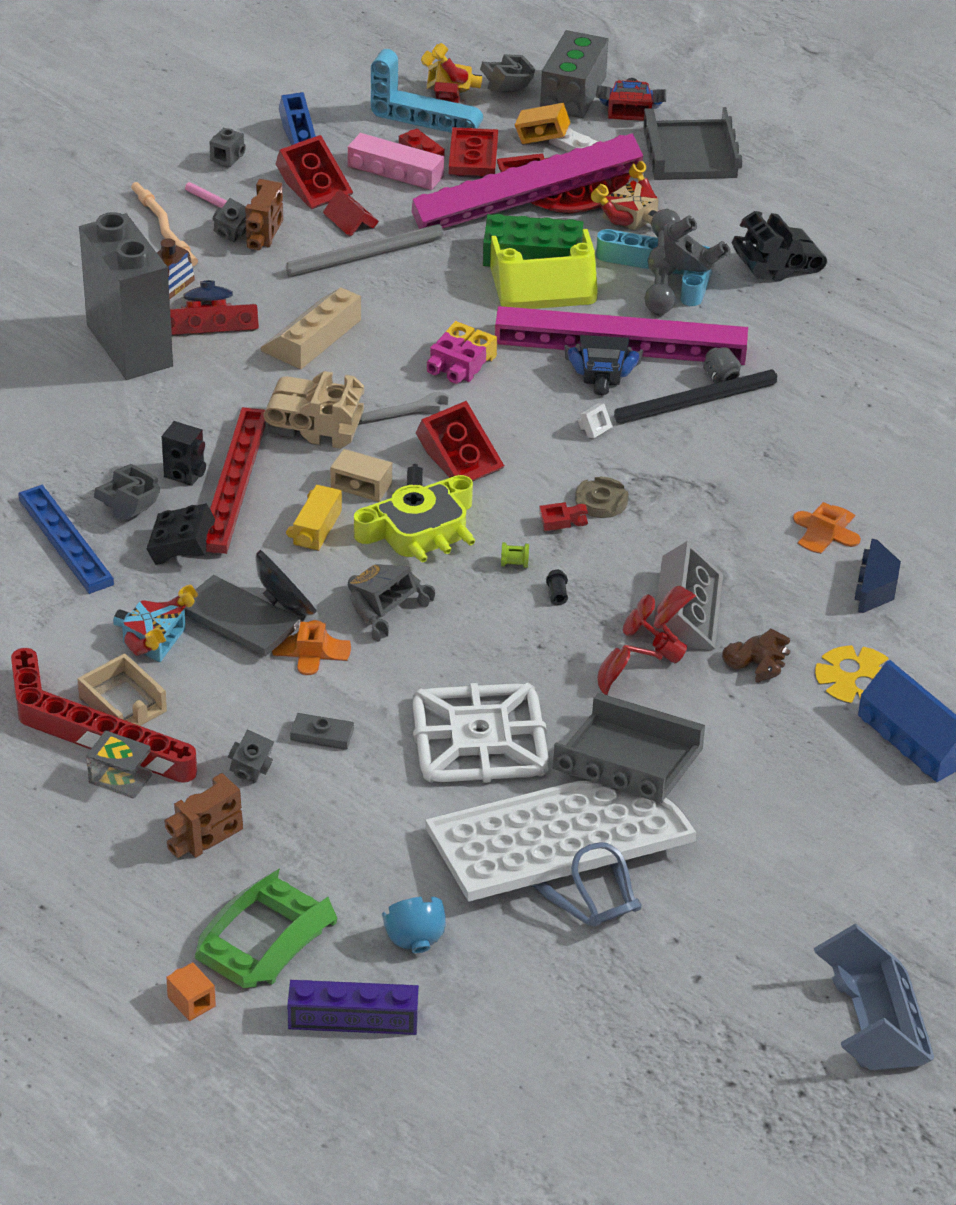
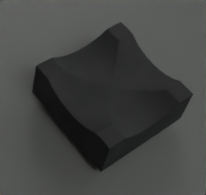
[146,503,215,565]

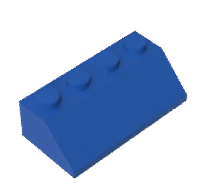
[858,660,956,782]

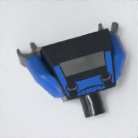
[565,335,643,395]

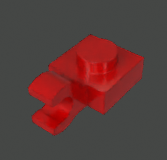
[539,502,588,531]

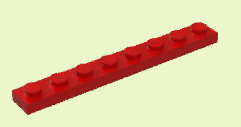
[206,407,266,554]

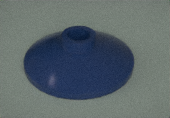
[183,280,233,301]

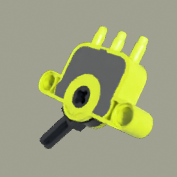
[354,464,475,563]

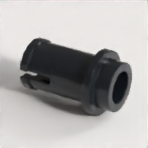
[546,569,568,605]

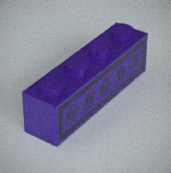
[287,980,419,1035]

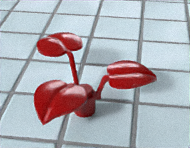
[597,586,696,695]

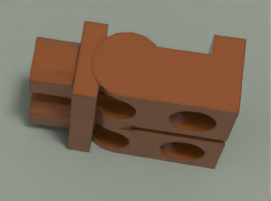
[245,179,283,250]
[164,773,243,858]

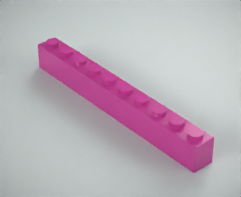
[411,133,643,229]
[495,306,748,365]

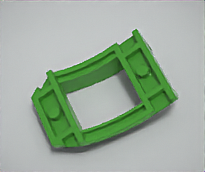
[195,868,338,988]

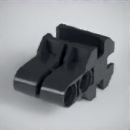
[731,211,827,281]

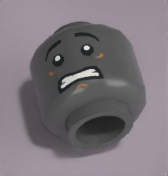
[703,347,741,383]

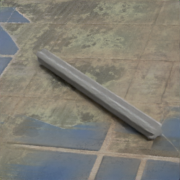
[286,224,444,276]

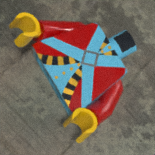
[113,584,198,662]

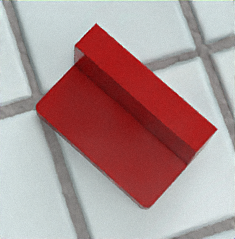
[323,189,379,236]

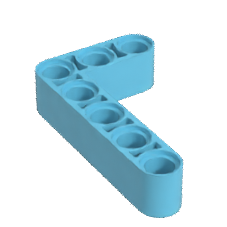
[371,49,484,133]
[596,229,712,306]

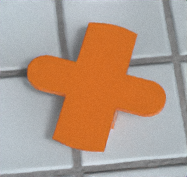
[793,502,861,554]
[272,620,351,675]

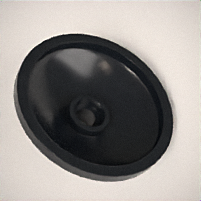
[255,550,317,615]

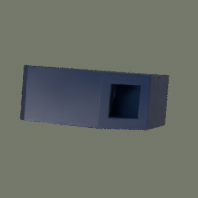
[854,539,901,613]

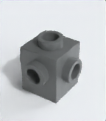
[209,127,246,167]
[212,198,246,242]
[228,729,274,782]

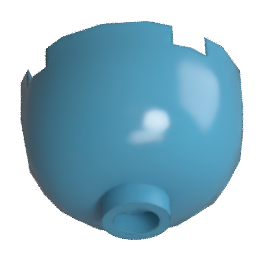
[382,897,446,953]

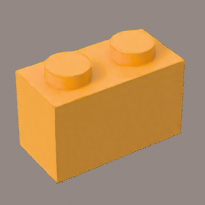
[515,103,571,144]

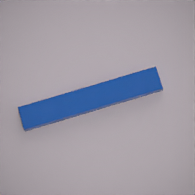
[18,484,114,594]

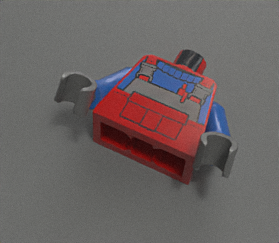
[595,78,666,121]

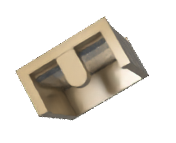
[77,653,167,726]

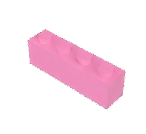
[348,133,444,190]

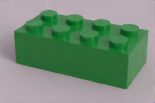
[483,214,584,267]

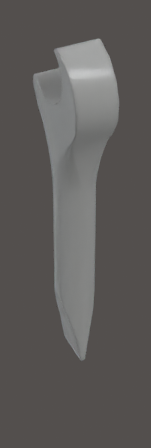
[361,392,449,422]

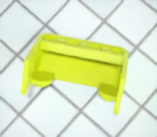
[490,229,598,309]

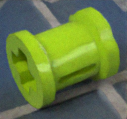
[501,542,529,568]

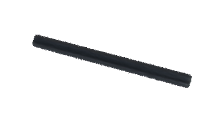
[614,369,778,423]

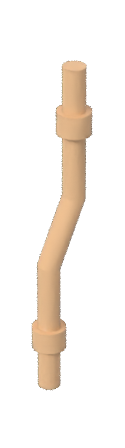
[131,182,198,266]

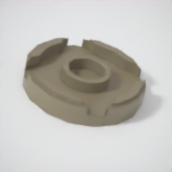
[575,476,629,518]

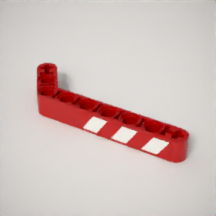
[11,648,197,783]

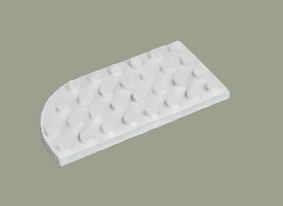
[425,780,696,902]

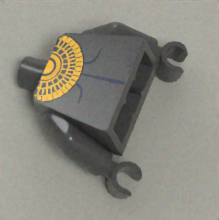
[348,564,435,642]

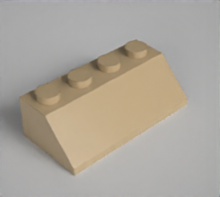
[261,287,361,369]

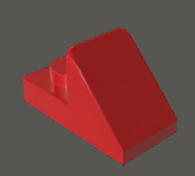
[434,82,460,103]

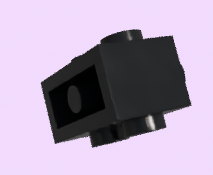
[161,421,206,486]

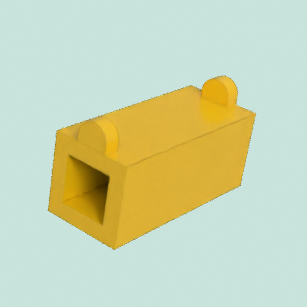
[286,484,342,551]

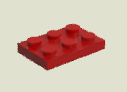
[448,127,498,177]

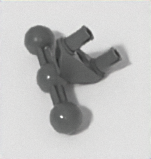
[644,209,731,315]

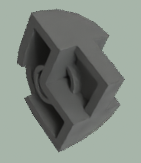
[480,54,535,92]
[94,464,161,520]

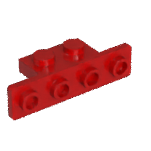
[170,299,259,335]

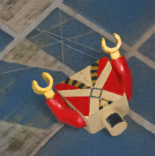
[591,161,658,230]

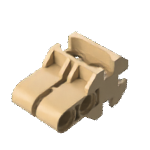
[264,371,364,449]

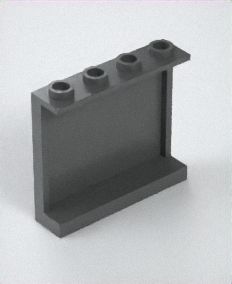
[643,107,742,180]
[553,693,705,803]

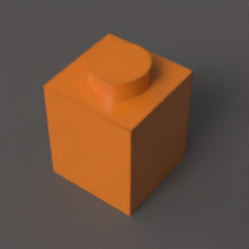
[166,962,216,1021]

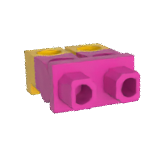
[427,321,497,384]

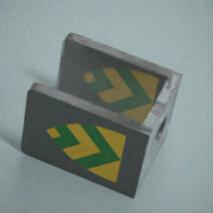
[86,731,152,798]

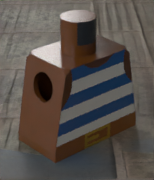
[157,238,195,299]

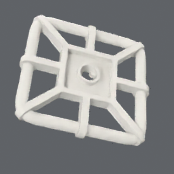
[412,683,549,783]

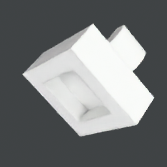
[577,403,612,438]

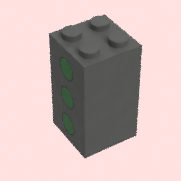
[540,30,609,118]

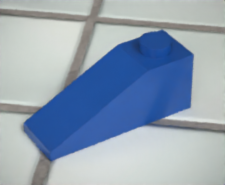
[279,92,316,145]

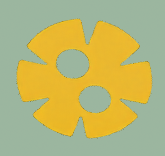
[815,645,889,703]

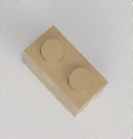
[330,449,392,502]

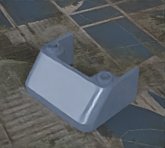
[814,923,934,1071]

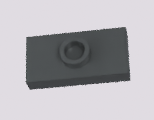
[290,713,354,749]

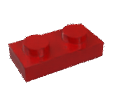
[399,128,445,157]

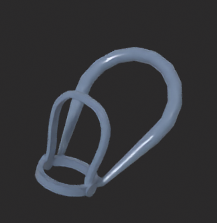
[533,842,642,927]

